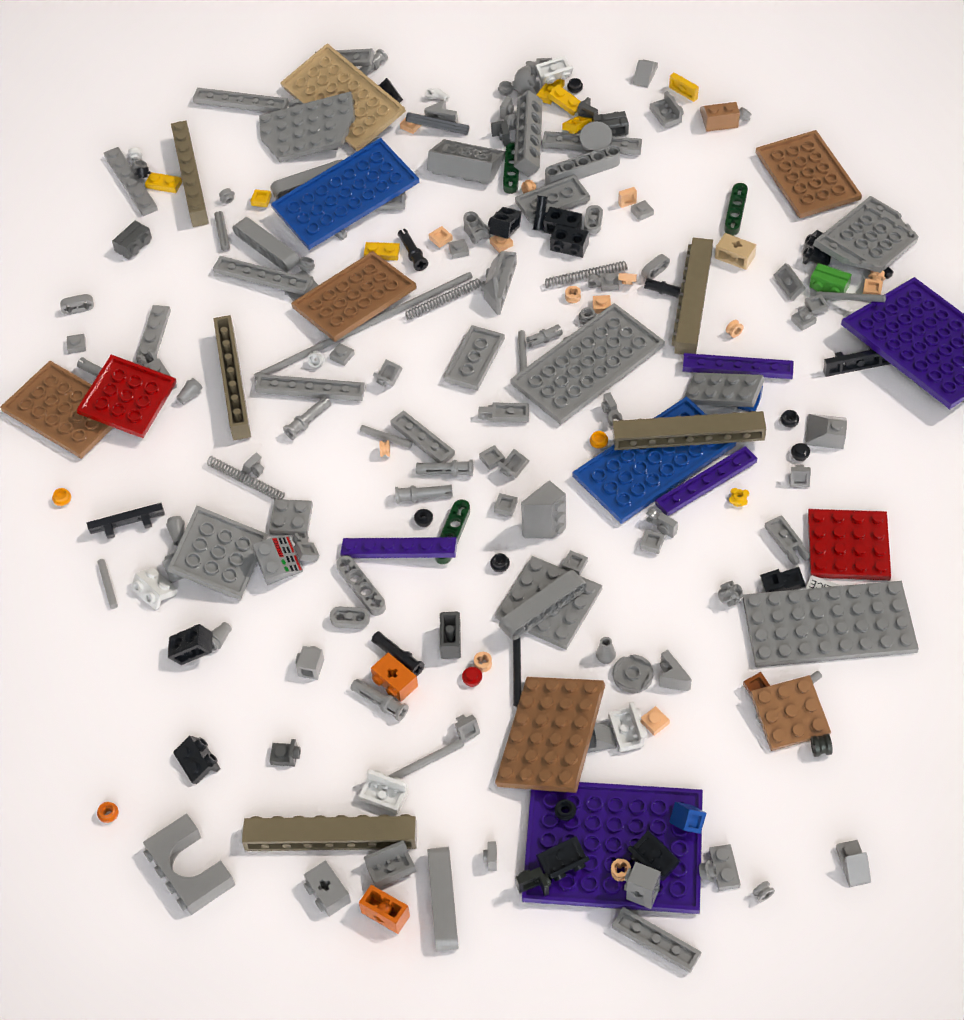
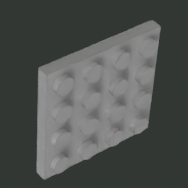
[167,505,268,600]
[495,556,603,650]

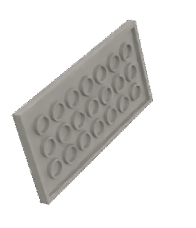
[510,303,665,425]
[743,580,919,667]

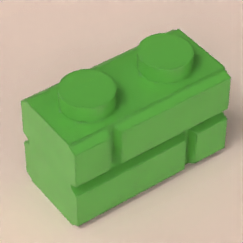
[809,263,852,293]

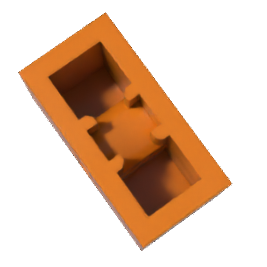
[371,652,418,702]
[359,885,410,934]

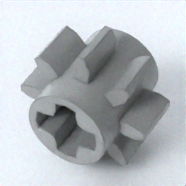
[718,581,743,607]

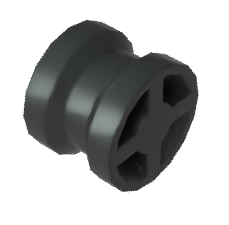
[811,734,833,757]

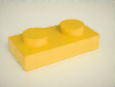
[669,72,699,102]
[537,79,565,105]
[548,84,581,116]
[562,116,592,134]
[145,172,182,193]
[364,242,400,260]

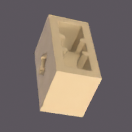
[715,233,757,270]

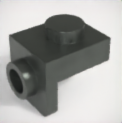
[515,867,551,896]

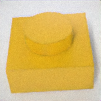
[250,189,272,207]

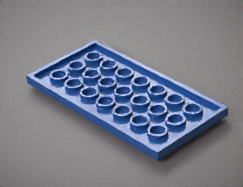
[271,138,420,250]
[572,396,736,524]

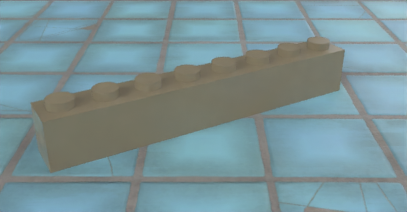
[171,120,209,227]
[672,237,713,355]
[213,315,251,441]
[612,411,766,450]
[242,814,417,851]

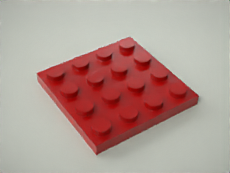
[77,354,177,438]
[808,509,891,581]

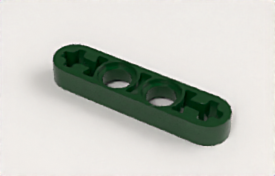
[503,142,520,194]
[724,183,748,236]
[435,499,470,564]

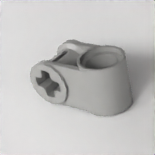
[463,211,491,244]

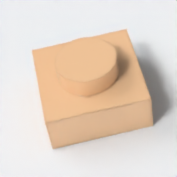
[400,117,422,134]
[618,187,637,208]
[429,226,453,248]
[489,235,513,253]
[618,273,637,285]
[863,278,883,295]
[593,295,611,314]
[640,706,670,736]

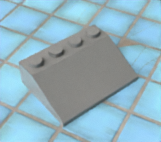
[427,139,506,184]

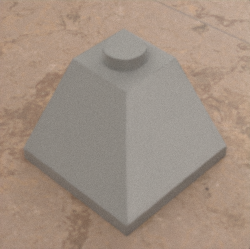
[806,414,847,449]

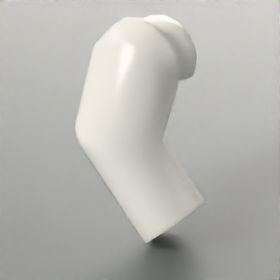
[425,88,450,102]

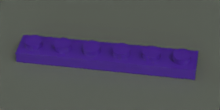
[682,353,794,379]
[655,446,758,516]
[340,537,458,558]

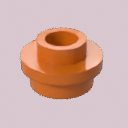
[97,802,119,823]

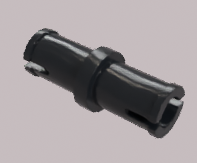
[532,195,548,231]
[644,278,681,298]

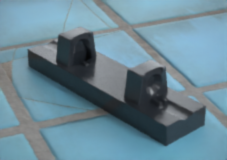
[823,348,891,377]
[86,503,165,539]

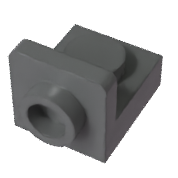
[578,97,598,122]
[491,120,510,147]
[269,739,301,767]

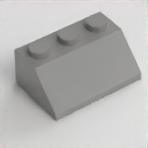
[521,480,566,539]

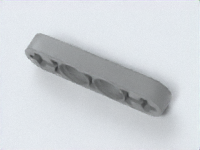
[336,556,386,616]

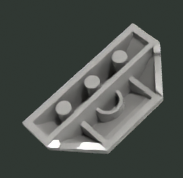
[481,251,517,315]

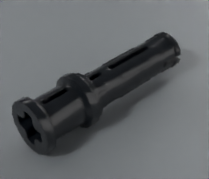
[398,229,428,271]
[371,631,425,676]

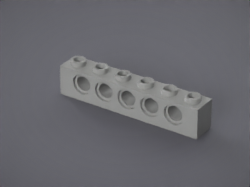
[514,90,543,177]

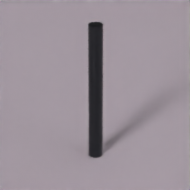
[513,637,521,707]

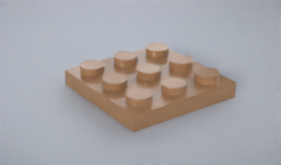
[750,675,832,751]

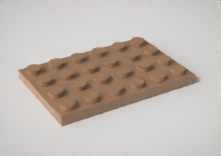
[755,130,862,218]
[291,251,417,342]
[0,361,114,459]
[495,677,605,793]

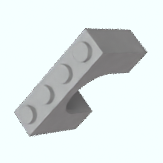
[143,813,235,915]

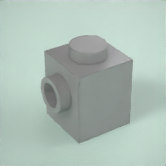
[296,646,325,680]

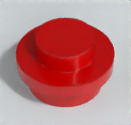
[462,667,482,687]

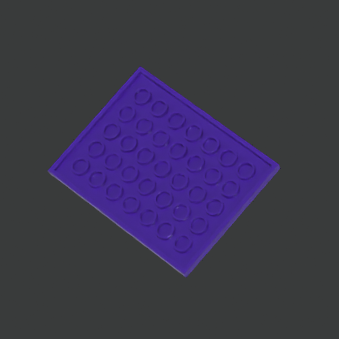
[841,277,964,410]
[522,782,703,914]

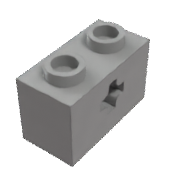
[303,860,351,917]
[624,862,661,909]

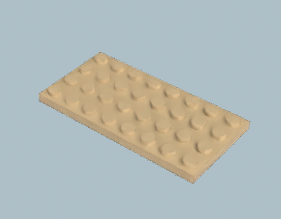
[280,43,406,152]

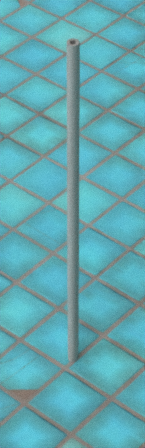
[254,272,473,380]

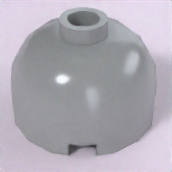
[512,65,540,96]

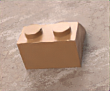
[700,102,740,132]

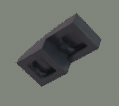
[760,567,806,592]

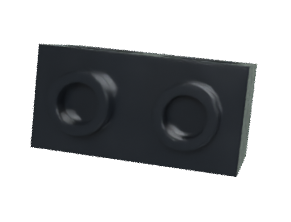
[488,207,522,239]
[543,207,582,234]
[550,224,589,258]
[168,624,213,666]

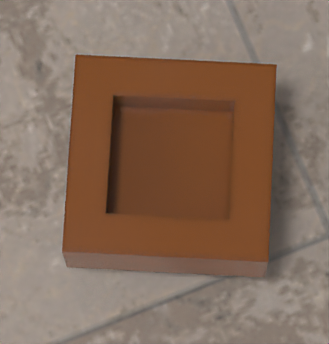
[743,672,770,696]

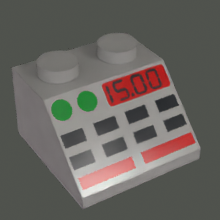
[252,536,303,585]

